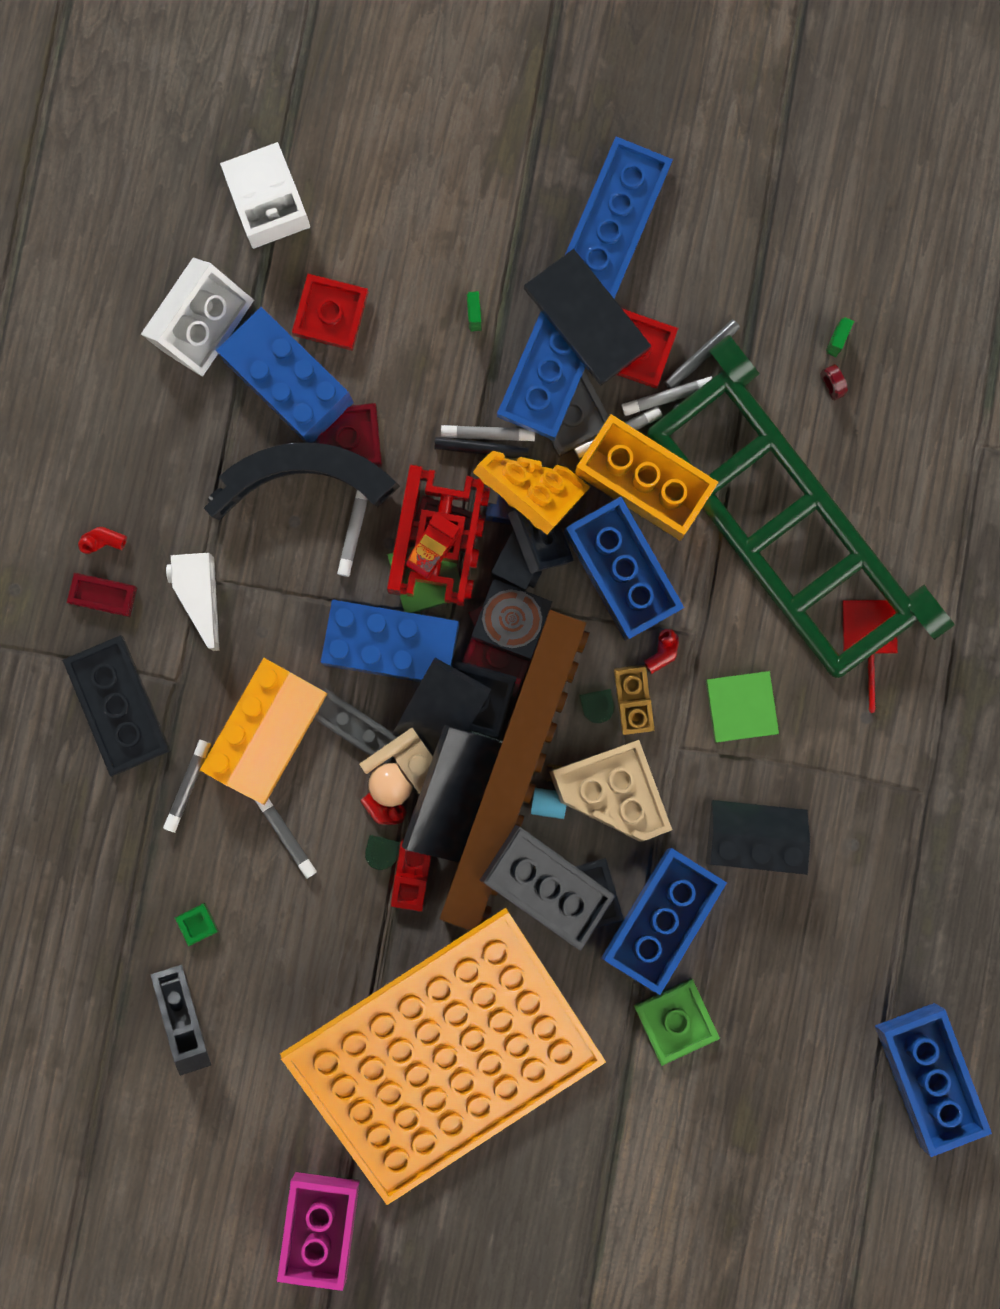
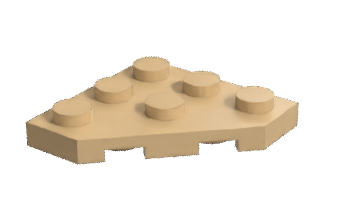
[549,740,672,842]

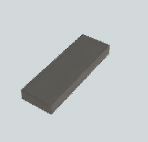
[314,688,397,765]

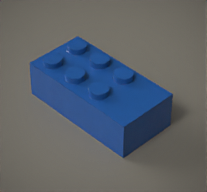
[216,307,354,443]
[563,497,685,641]
[321,600,459,682]
[601,848,727,995]
[875,1003,992,1157]

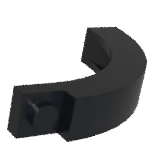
[204,442,400,520]

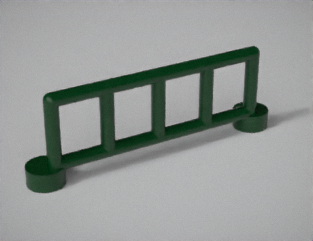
[648,335,955,678]

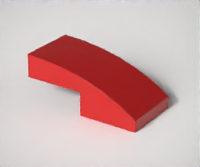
[390,838,431,912]

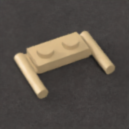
[359,728,433,831]

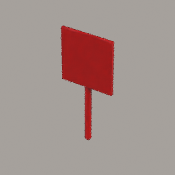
[842,600,898,713]

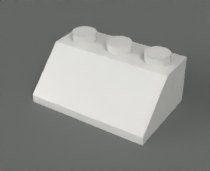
[141,258,254,377]

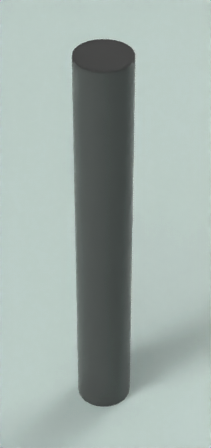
[664,319,740,389]

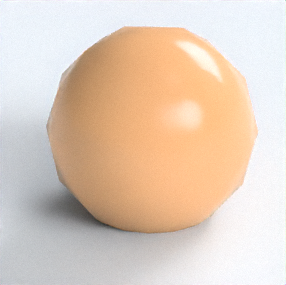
[368,763,413,807]

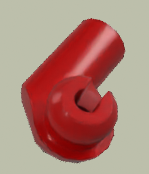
[78,526,127,554]
[644,628,679,674]
[360,793,406,825]

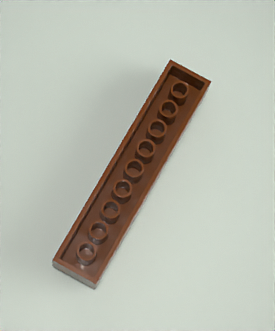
[440,610,590,930]

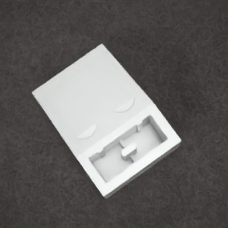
[220,142,310,249]

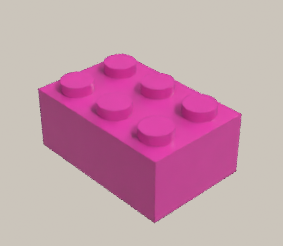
[277,1172,360,1291]

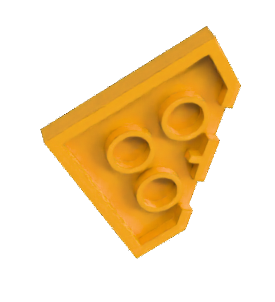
[473,451,590,534]

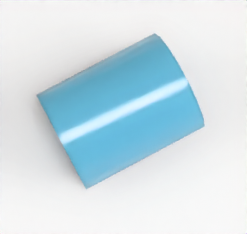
[531,787,566,819]

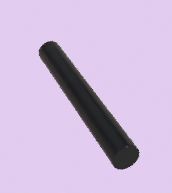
[434,437,529,459]

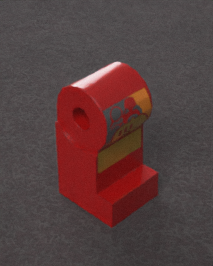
[406,512,460,579]

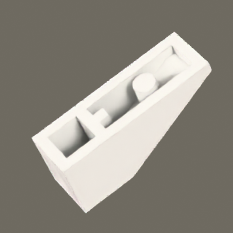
[166,553,220,651]

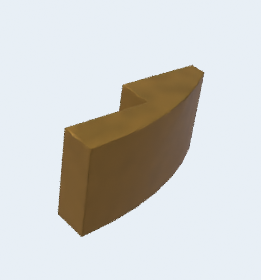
[613,665,655,735]

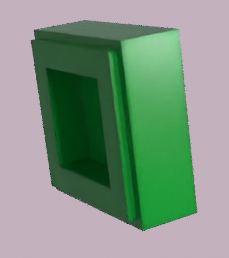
[467,291,482,331]
[826,317,854,357]
[175,903,219,947]

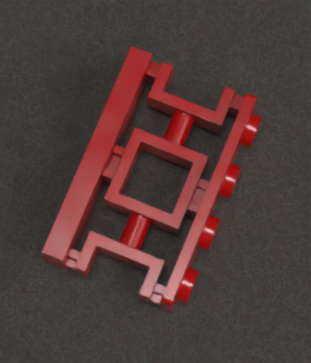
[387,465,490,606]

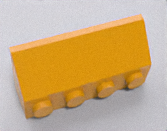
[575,414,718,541]
[200,658,328,805]

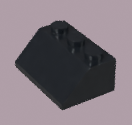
[706,800,810,875]

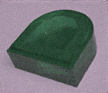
[579,689,614,724]
[365,834,401,870]

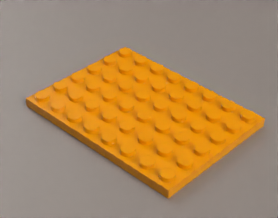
[280,908,606,1205]

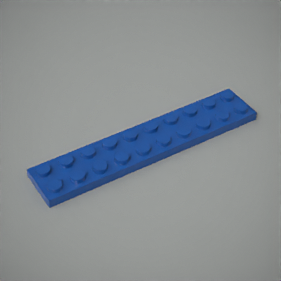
[497,137,673,441]

